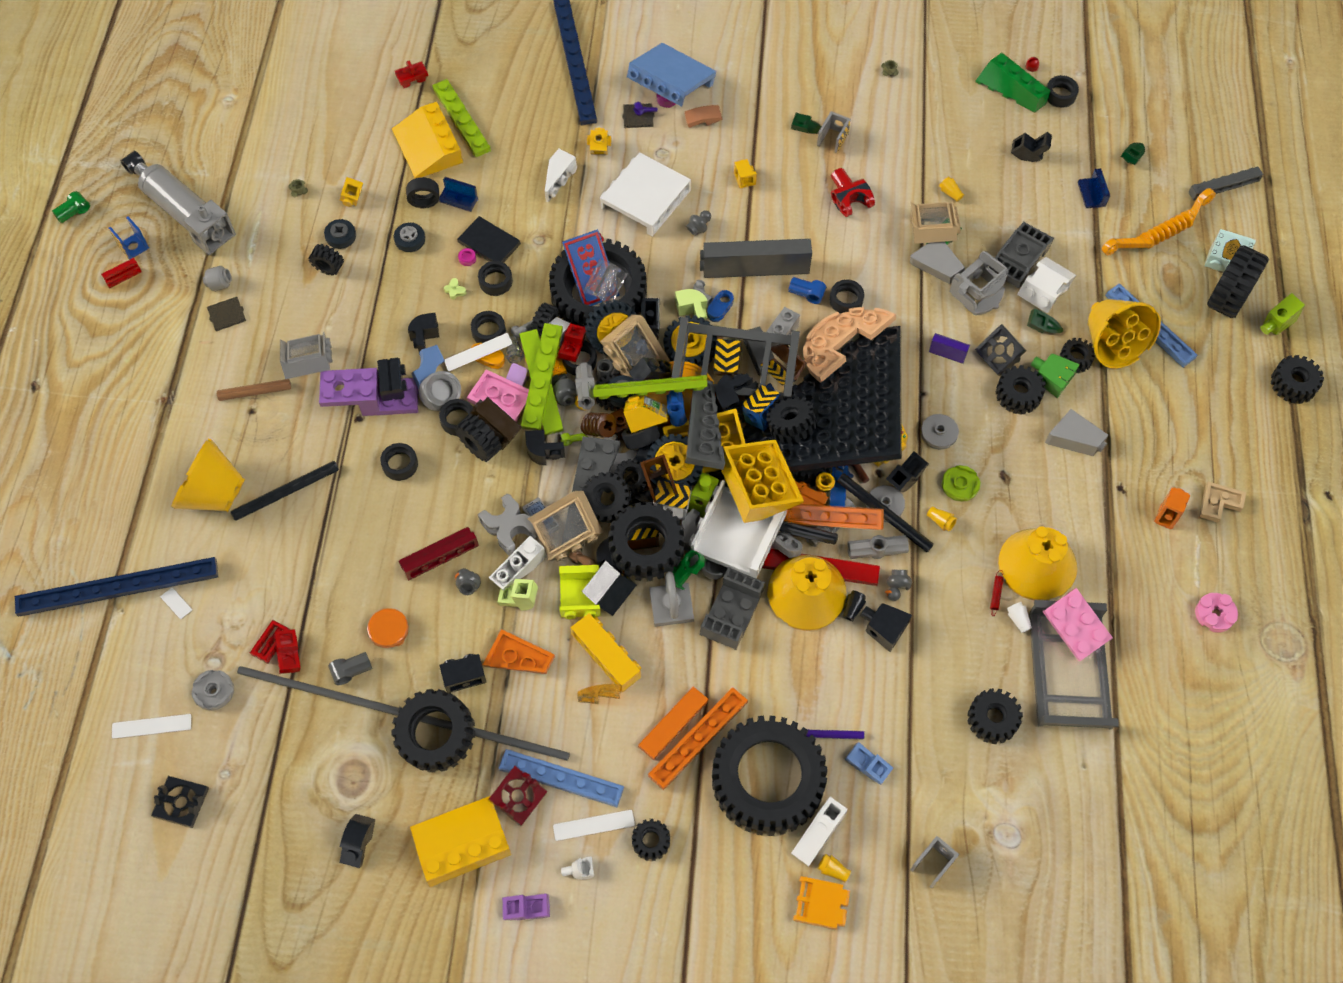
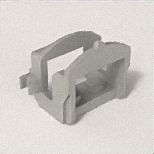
[950,251,1008,315]

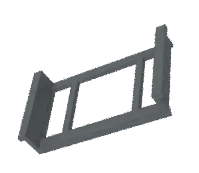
[672,317,800,401]

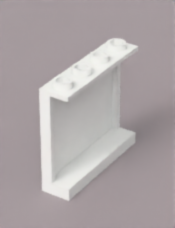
[600,152,691,237]
[689,480,787,579]

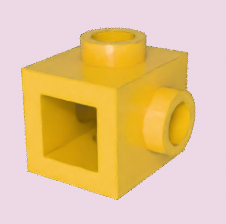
[587,128,612,155]

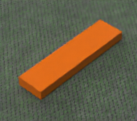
[638,686,709,760]

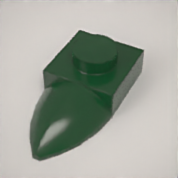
[791,113,822,134]
[1121,142,1145,165]
[1027,308,1063,333]

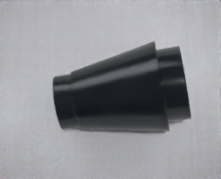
[843,590,866,622]

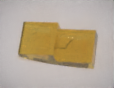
[577,684,621,704]

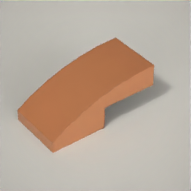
[684,105,723,128]

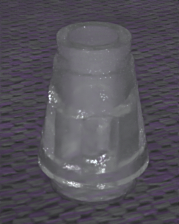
[506,336,524,364]

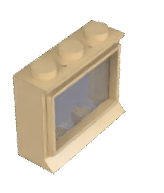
[911,200,961,244]
[600,315,669,377]
[527,491,604,562]

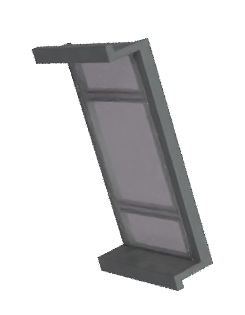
[1029,600,1119,730]

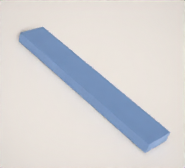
[1105,283,1198,368]
[499,749,624,808]

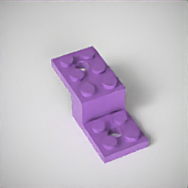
[319,368,419,416]

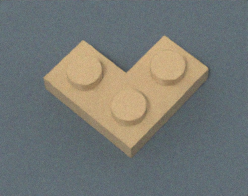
[1199,481,1246,523]

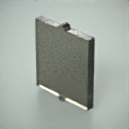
[622,103,654,128]
[207,297,246,331]

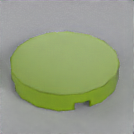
[941,465,981,502]

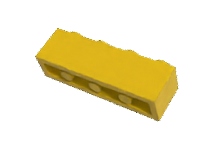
[570,613,641,693]

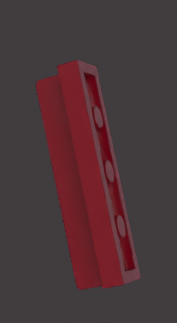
[398,527,479,581]

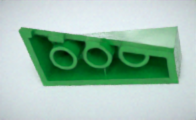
[975,52,1050,113]

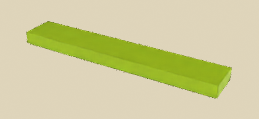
[519,329,564,436]

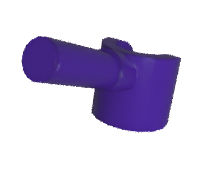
[633,102,658,116]

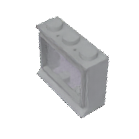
[280,332,333,379]

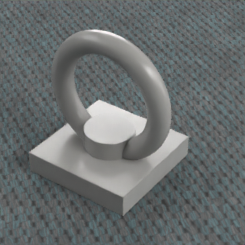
[649,571,694,627]

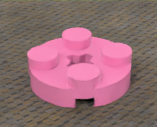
[1195,593,1238,632]

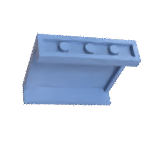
[627,43,716,107]

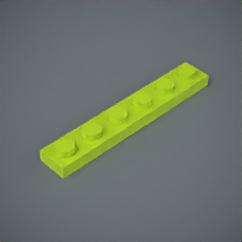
[432,79,491,157]
[521,323,563,430]
[593,375,708,399]

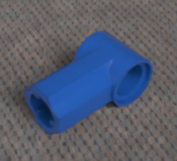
[788,277,827,304]
[666,390,687,427]

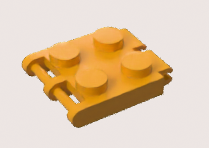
[793,876,850,930]

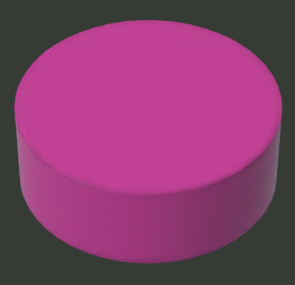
[458,248,476,266]

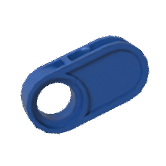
[707,290,734,322]

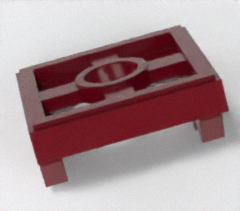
[488,766,548,826]

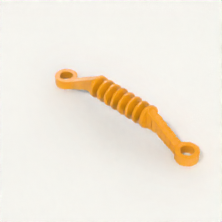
[1101,188,1216,256]

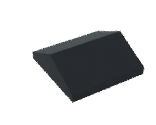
[582,560,637,616]

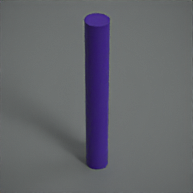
[807,729,864,739]

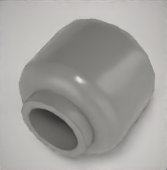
[203,266,232,291]

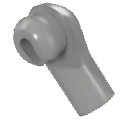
[693,280,713,305]
[511,320,533,338]

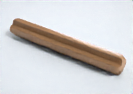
[216,379,291,401]

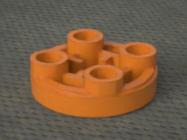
[367,608,409,648]

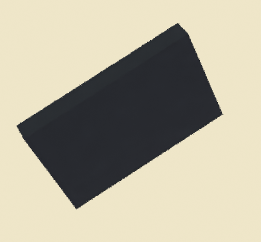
[457,216,521,263]

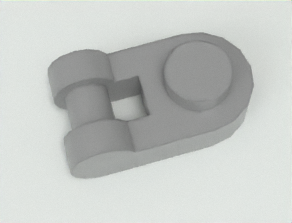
[771,532,802,558]

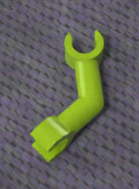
[561,433,588,446]

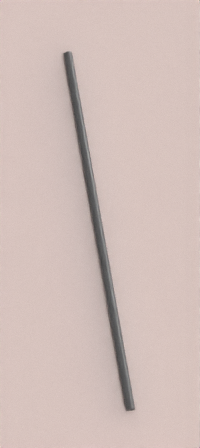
[237,666,570,761]

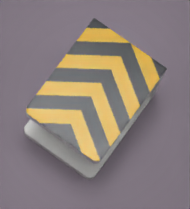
[653,480,692,520]

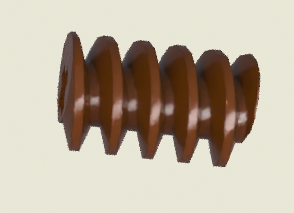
[580,412,617,438]

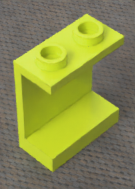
[559,565,601,620]

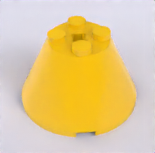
[1087,299,1161,369]
[171,438,245,512]
[998,526,1077,600]
[767,555,847,631]

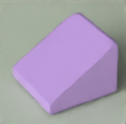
[506,363,530,386]

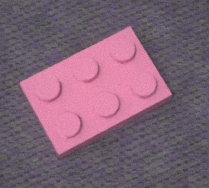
[467,370,529,422]
[1042,588,1113,661]

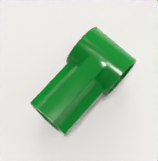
[52,191,91,223]

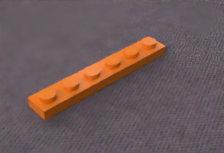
[784,504,884,530]
[648,687,748,790]

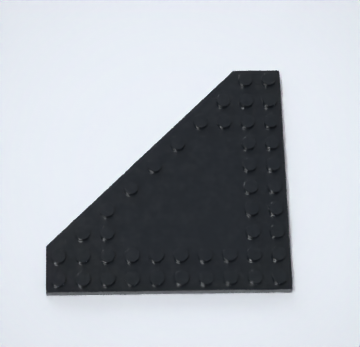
[709,326,902,480]

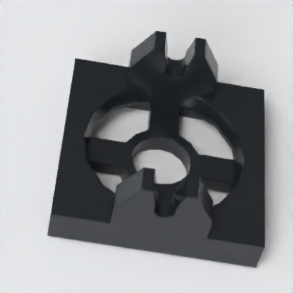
[975,324,1027,376]
[151,776,209,828]

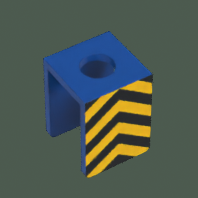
[108,216,149,260]
[741,385,780,431]

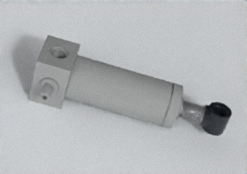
[120,150,236,255]

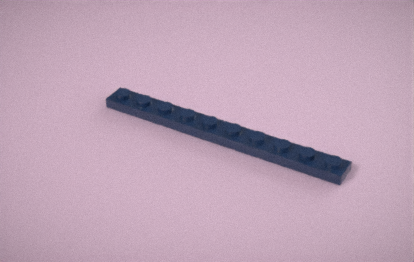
[553,0,597,125]
[15,557,218,617]

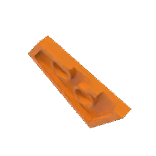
[482,629,555,674]

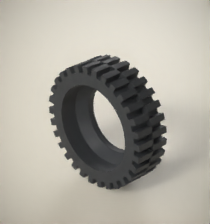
[549,238,647,329]
[712,715,828,836]

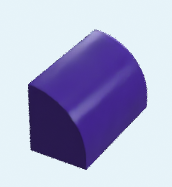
[929,333,970,364]

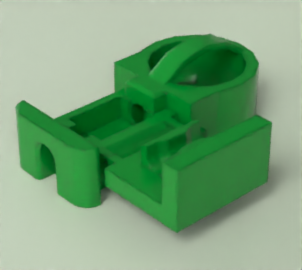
[672,550,705,590]

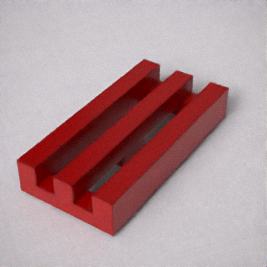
[101,258,142,289]
[250,620,290,664]

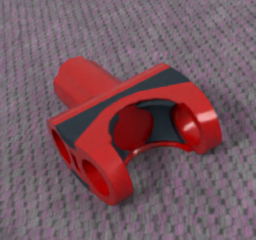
[831,168,875,217]

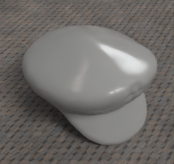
[419,371,461,411]

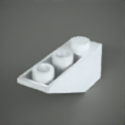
[545,149,577,202]
[489,536,547,591]
[791,797,848,867]

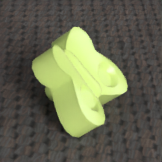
[444,278,466,300]

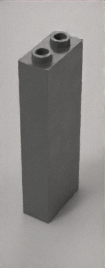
[700,239,812,278]

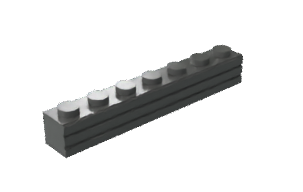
[1189,167,1263,201]

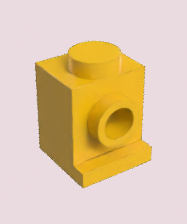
[734,159,757,188]
[339,177,363,207]

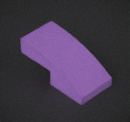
[502,893,550,920]

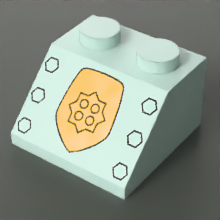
[1205,229,1256,272]

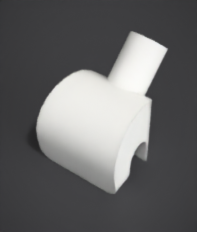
[561,856,594,880]

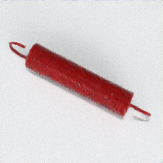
[990,570,1004,616]

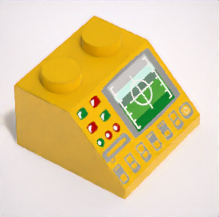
[623,395,668,433]

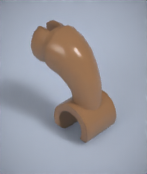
[568,551,597,565]

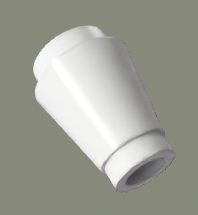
[1007,602,1032,633]

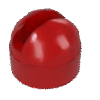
[1025,57,1040,72]

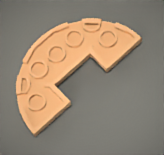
[803,307,896,383]

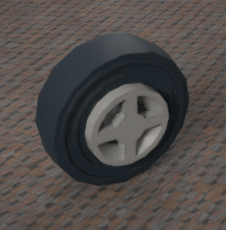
[393,222,426,252]

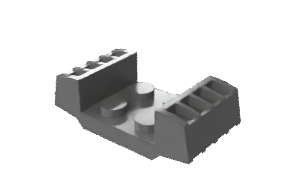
[989,221,1054,289]
[699,567,765,650]

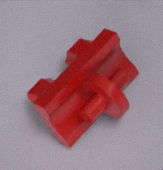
[394,61,429,88]

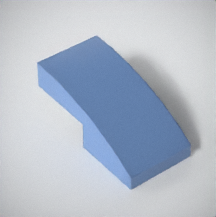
[845,742,893,785]

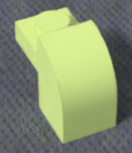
[675,289,707,320]
[497,579,538,610]

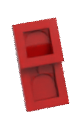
[558,323,586,362]
[275,629,301,674]

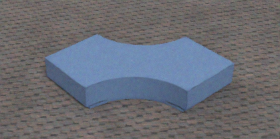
[411,345,445,389]

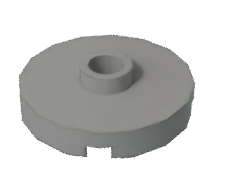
[920,414,959,450]
[866,485,905,522]
[191,670,234,711]

